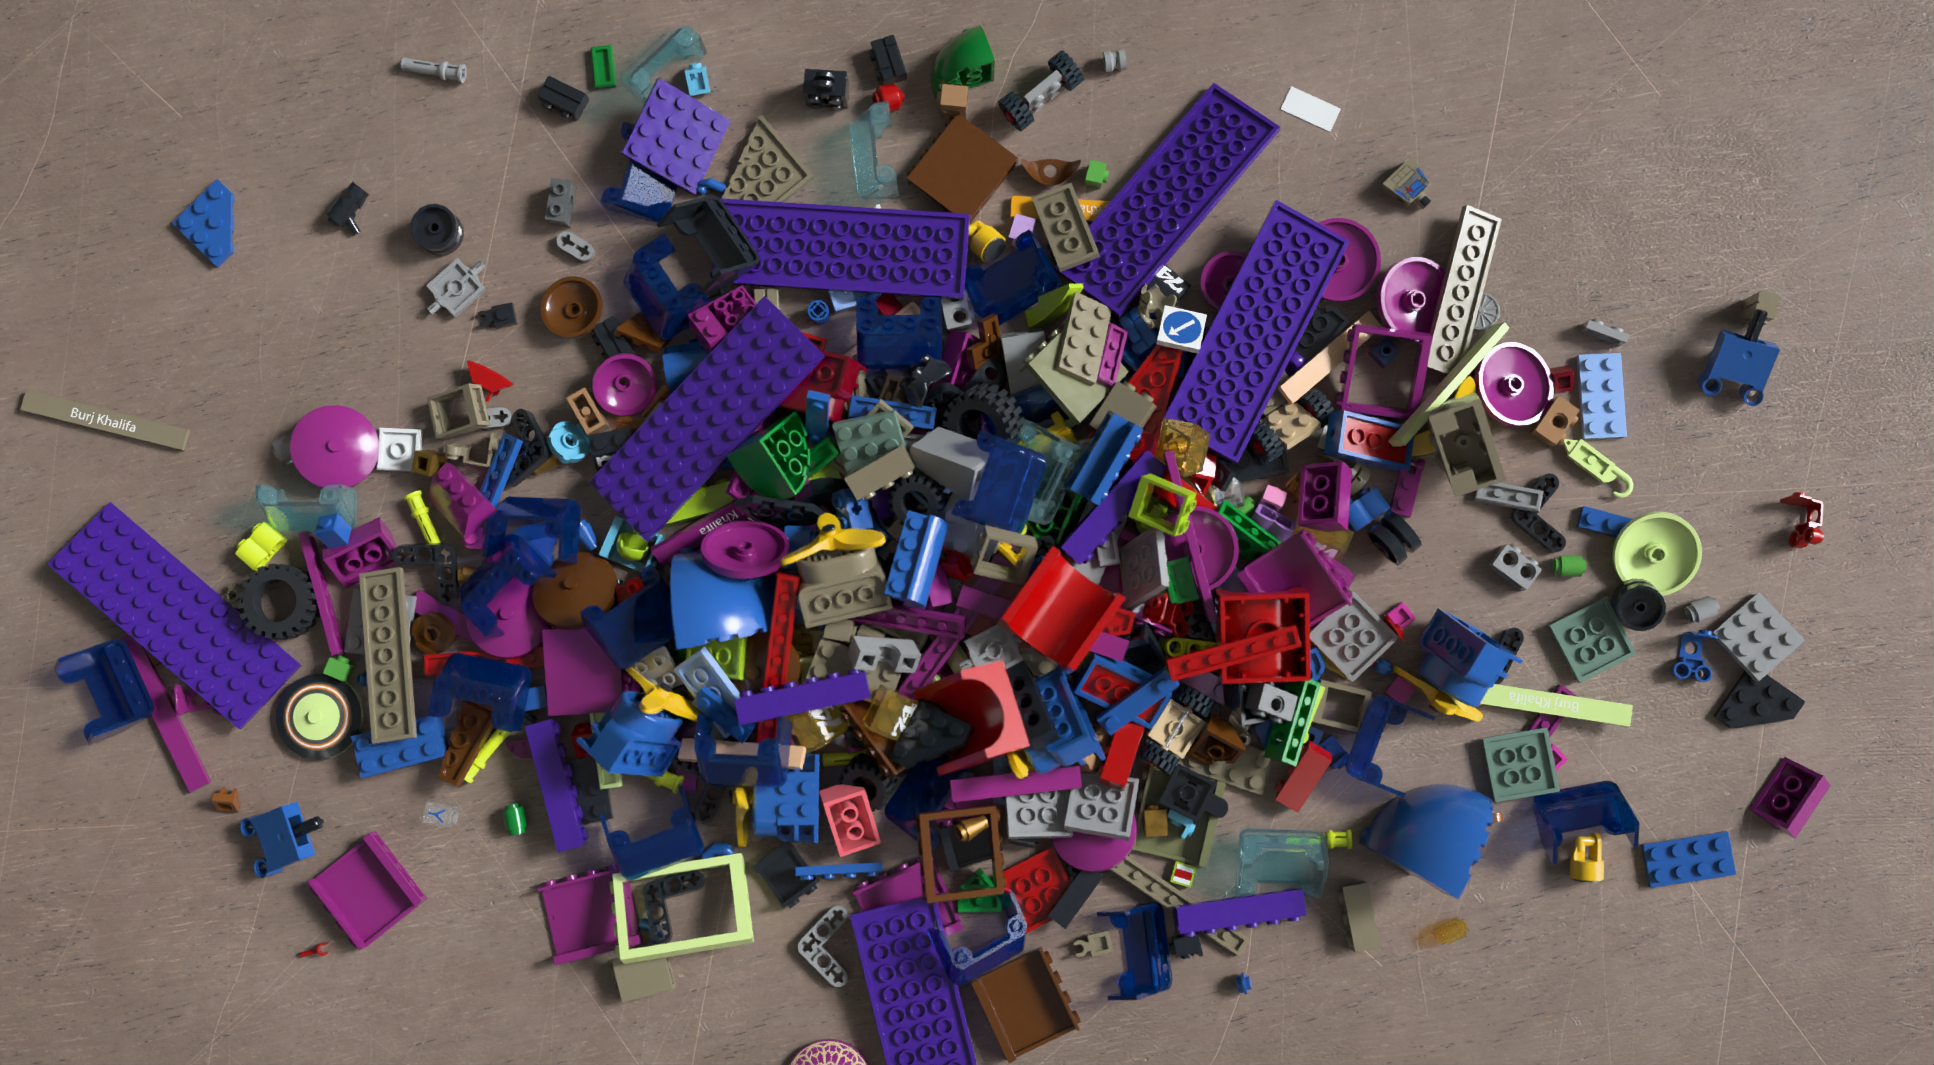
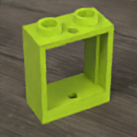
[1128,474,1197,536]

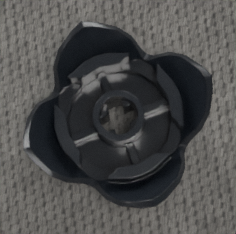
[899,353,952,408]

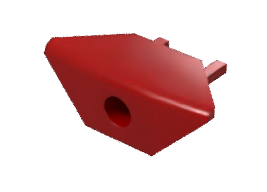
[467,360,513,402]
[1182,447,1217,495]
[939,546,977,581]

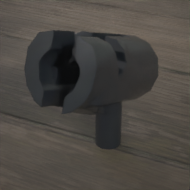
[326,181,369,236]

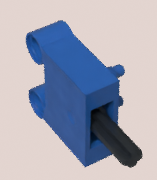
[1698,309,1780,406]
[240,802,324,878]

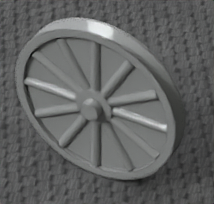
[1474,292,1500,330]

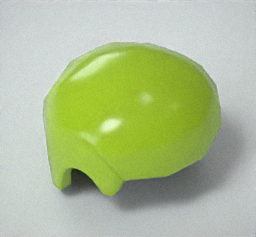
[616,532,649,561]

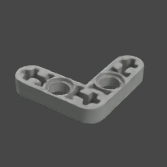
[798,905,849,987]

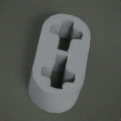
[557,231,595,262]
[481,407,513,430]

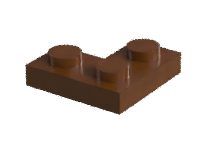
[966,314,1003,370]

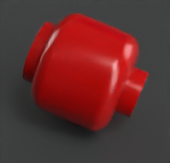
[872,84,905,113]

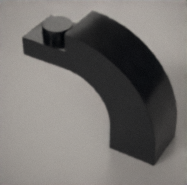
[789,478,850,508]

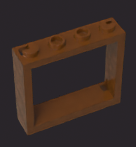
[915,804,1006,903]

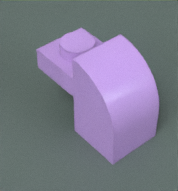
[1180,672,1225,705]

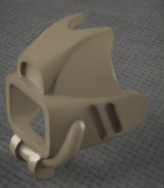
[1137,283,1177,329]

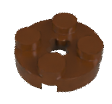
[411,611,456,654]

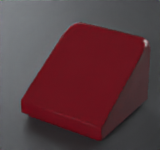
[874,294,903,320]
[1549,366,1574,394]

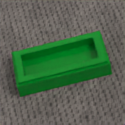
[591,45,617,89]
[806,436,841,478]

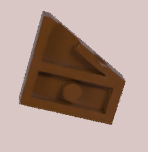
[613,312,672,353]

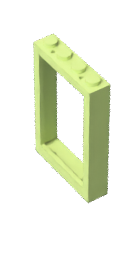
[610,853,754,964]

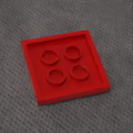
[1002,846,1071,934]

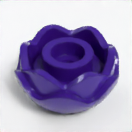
[1284,351,1305,376]

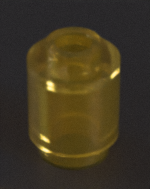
[1434,917,1469,945]

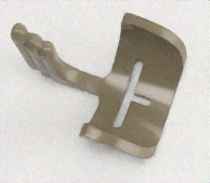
[1317,451,1370,496]

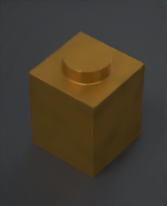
[411,449,447,476]
[1143,805,1168,837]

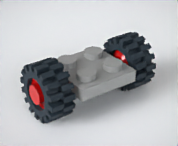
[998,50,1084,132]

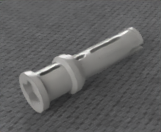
[401,57,467,83]

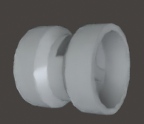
[1103,49,1127,73]

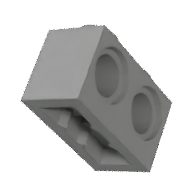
[940,289,975,333]
[1487,544,1542,591]

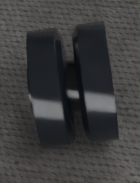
[410,204,464,256]
[1367,511,1422,566]
[1611,578,1666,631]

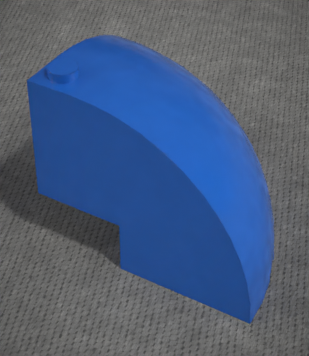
[670,547,797,649]
[1359,784,1494,899]

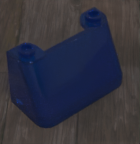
[965,229,1061,326]

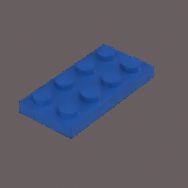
[1641,831,1736,888]

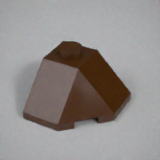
[1187,713,1245,765]

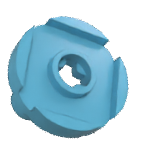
[547,421,590,464]

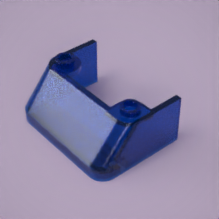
[483,497,581,564]
[1345,695,1436,798]
[694,713,793,788]
[1533,781,1640,864]
[599,785,704,880]
[927,890,1027,986]
[1097,903,1172,1000]

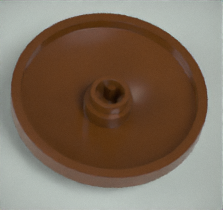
[533,552,619,630]
[729,629,802,694]

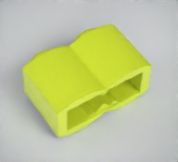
[235,522,287,572]

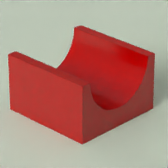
[997,546,1126,674]
[1214,586,1311,684]
[913,660,1030,776]

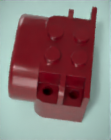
[775,350,867,425]

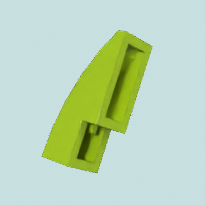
[1025,284,1084,328]

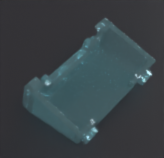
[622,26,707,105]
[850,101,899,201]
[989,420,1084,525]
[255,484,358,532]
[1235,829,1330,898]

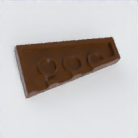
[438,694,502,788]

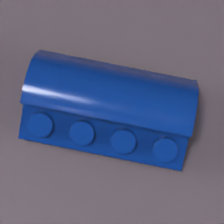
[663,342,709,394]
[1065,410,1143,505]
[883,510,949,611]

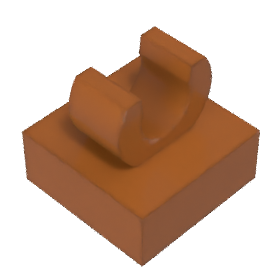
[211,787,241,813]

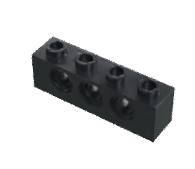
[1006,660,1060,751]

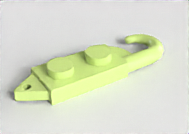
[1562,439,1633,498]

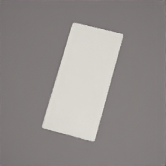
[1281,87,1341,131]

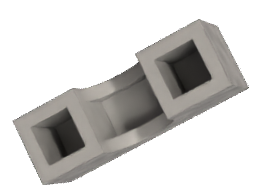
[847,636,921,673]

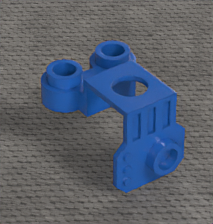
[1671,630,1718,682]

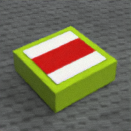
[1169,860,1197,888]

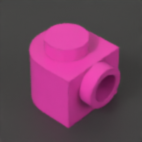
[461,528,490,551]

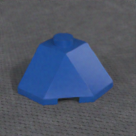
[503,522,558,579]

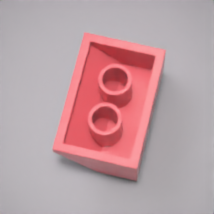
[819,784,881,857]

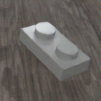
[1580,319,1629,346]

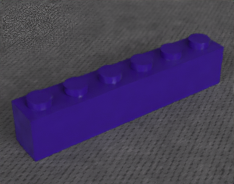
[1058,450,1167,565]
[734,669,871,725]
[525,719,589,852]
[1172,888,1307,937]

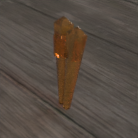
[642,385,669,416]
[615,416,645,430]

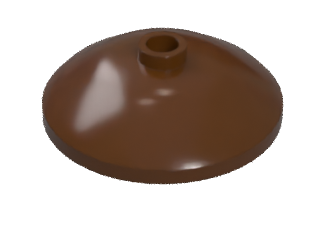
[540,276,603,338]

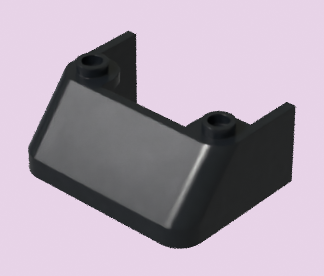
[656,195,760,294]

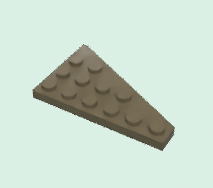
[722,115,814,202]

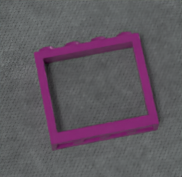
[1336,324,1433,419]

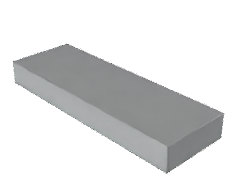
[1474,483,1544,513]

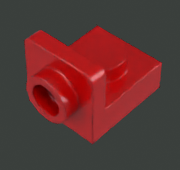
[571,722,592,758]

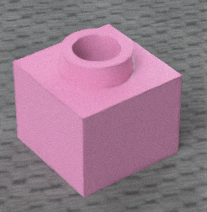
[1257,485,1287,513]

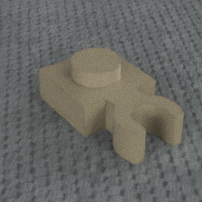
[1073,930,1113,957]

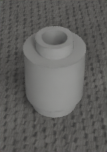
[1684,595,1720,623]

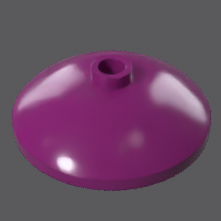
[1200,251,1247,311]
[592,353,657,416]

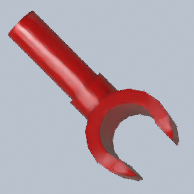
[300,942,330,957]

